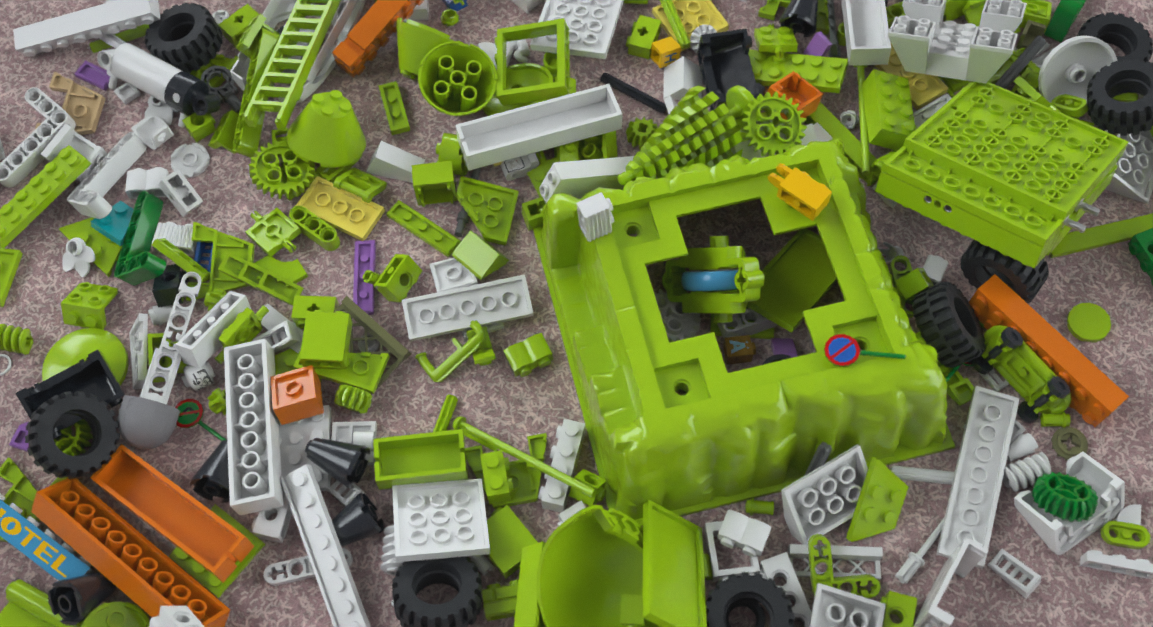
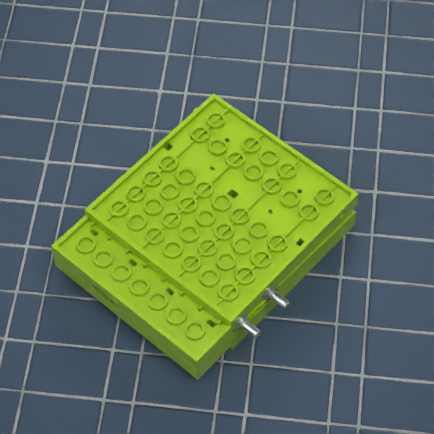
[875,81,1129,268]

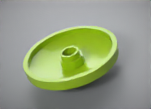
[483,63,554,116]
[42,328,128,386]

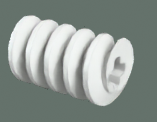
[1002,452,1051,492]
[380,525,403,576]

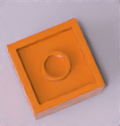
[767,71,823,120]
[270,365,324,425]

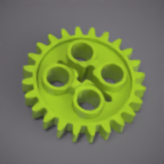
[740,92,807,157]
[249,140,315,199]

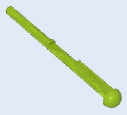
[853,65,870,176]
[453,416,597,498]

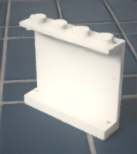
[913,538,988,627]

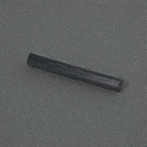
[600,72,667,114]

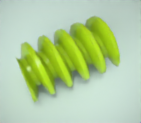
[0,324,33,355]

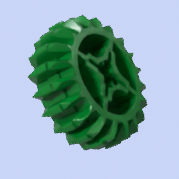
[1032,472,1098,522]

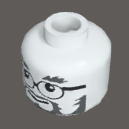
[181,362,216,391]

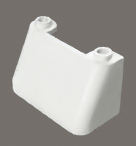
[1014,451,1125,555]

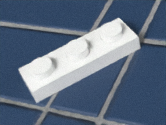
[1080,550,1153,579]

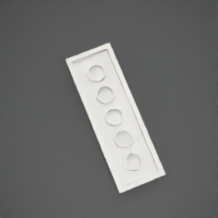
[402,275,534,342]

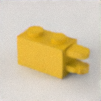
[768,163,832,221]

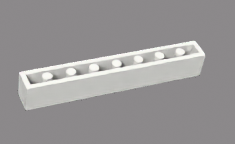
[13,0,161,57]

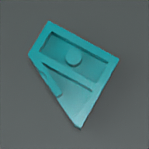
[91,201,133,247]

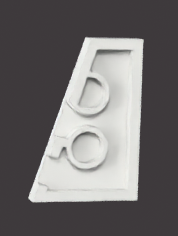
[129,313,149,389]

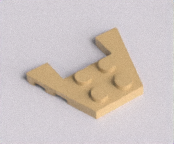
[35,72,105,136]

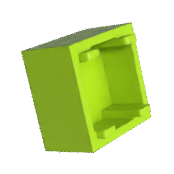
[412,161,458,207]

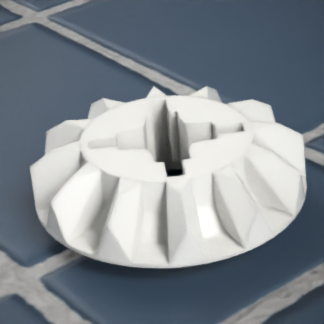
[690,24,717,53]

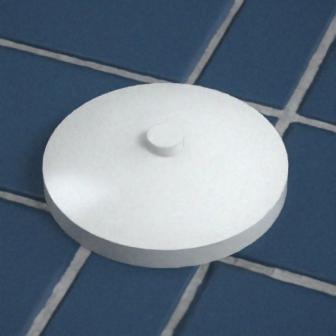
[1038,36,1117,103]

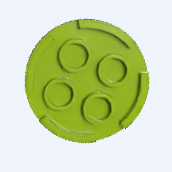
[81,602,150,627]

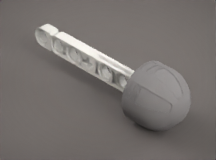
[117,272,201,449]

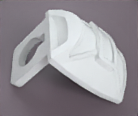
[131,113,174,150]

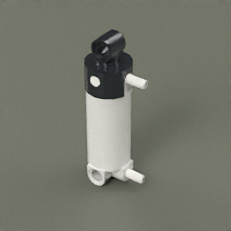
[97,43,220,127]

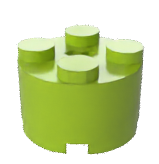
[436,133,468,176]

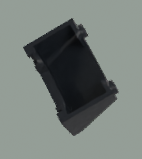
[697,29,765,111]
[15,350,125,439]

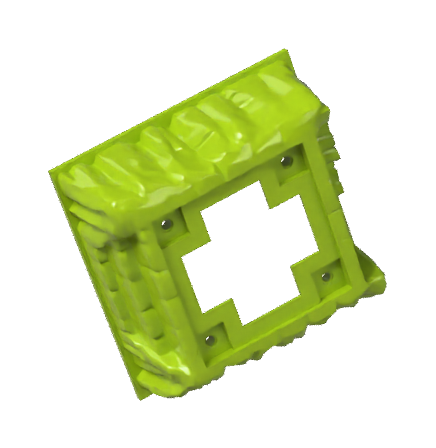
[533,138,956,526]

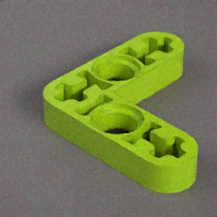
[808,534,881,598]

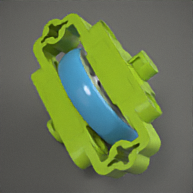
[662,235,765,323]

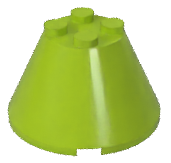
[396,18,463,80]
[418,41,497,116]
[287,90,366,168]

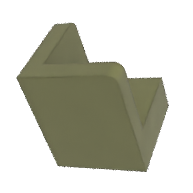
[1016,20,1046,49]

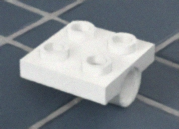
[331,421,377,465]

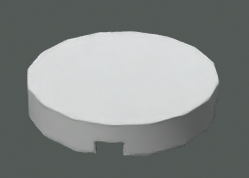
[170,143,210,178]

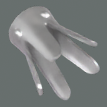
[878,242,904,262]

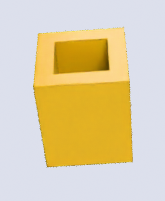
[650,36,681,68]

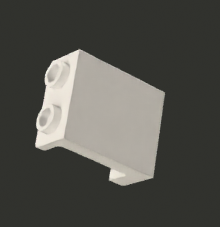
[41,124,108,182]

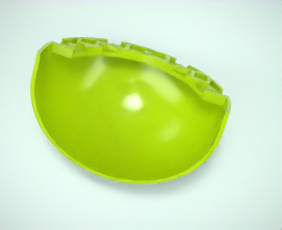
[537,505,661,627]

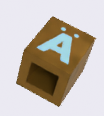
[723,335,756,365]

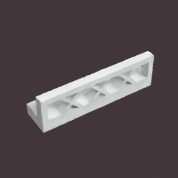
[787,544,883,580]

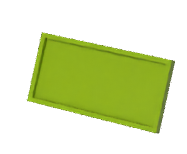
[747,228,837,333]
[643,500,707,627]

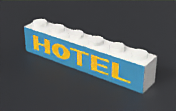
[0,493,95,581]

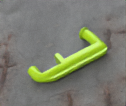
[415,320,484,383]

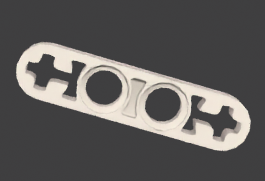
[263,548,353,586]

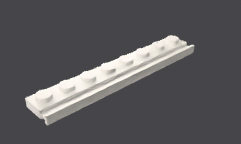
[280,464,371,627]

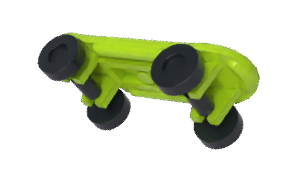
[971,325,1071,423]

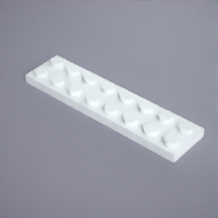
[937,386,1020,568]

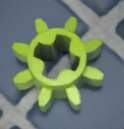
[204,288,227,311]
[207,388,226,415]

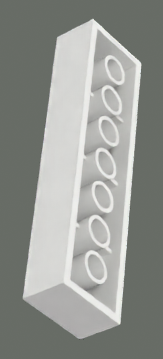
[224,338,283,515]

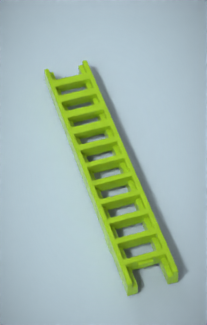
[243,0,341,129]

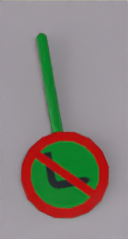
[175,399,227,441]

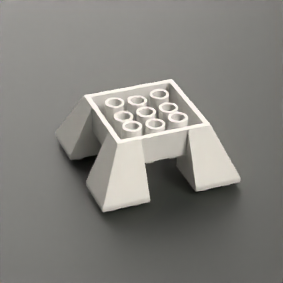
[888,0,1027,83]

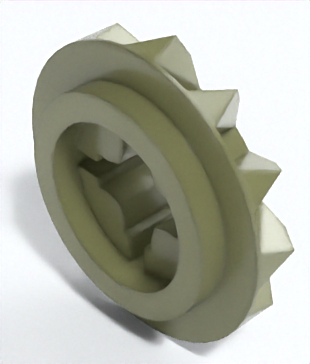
[1051,427,1088,461]

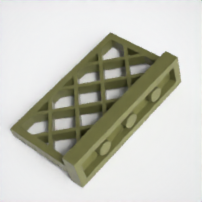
[334,296,411,390]

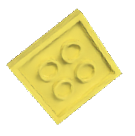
[652,0,729,51]

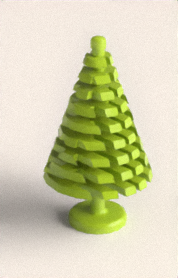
[617,85,761,186]

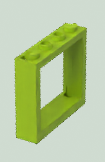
[494,18,570,106]

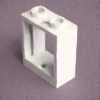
[704,521,760,582]

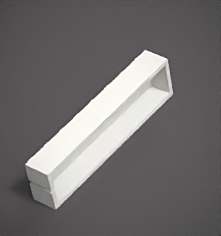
[841,0,891,66]
[455,84,622,171]

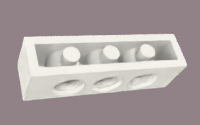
[759,552,811,627]

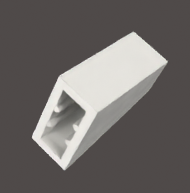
[366,141,425,183]

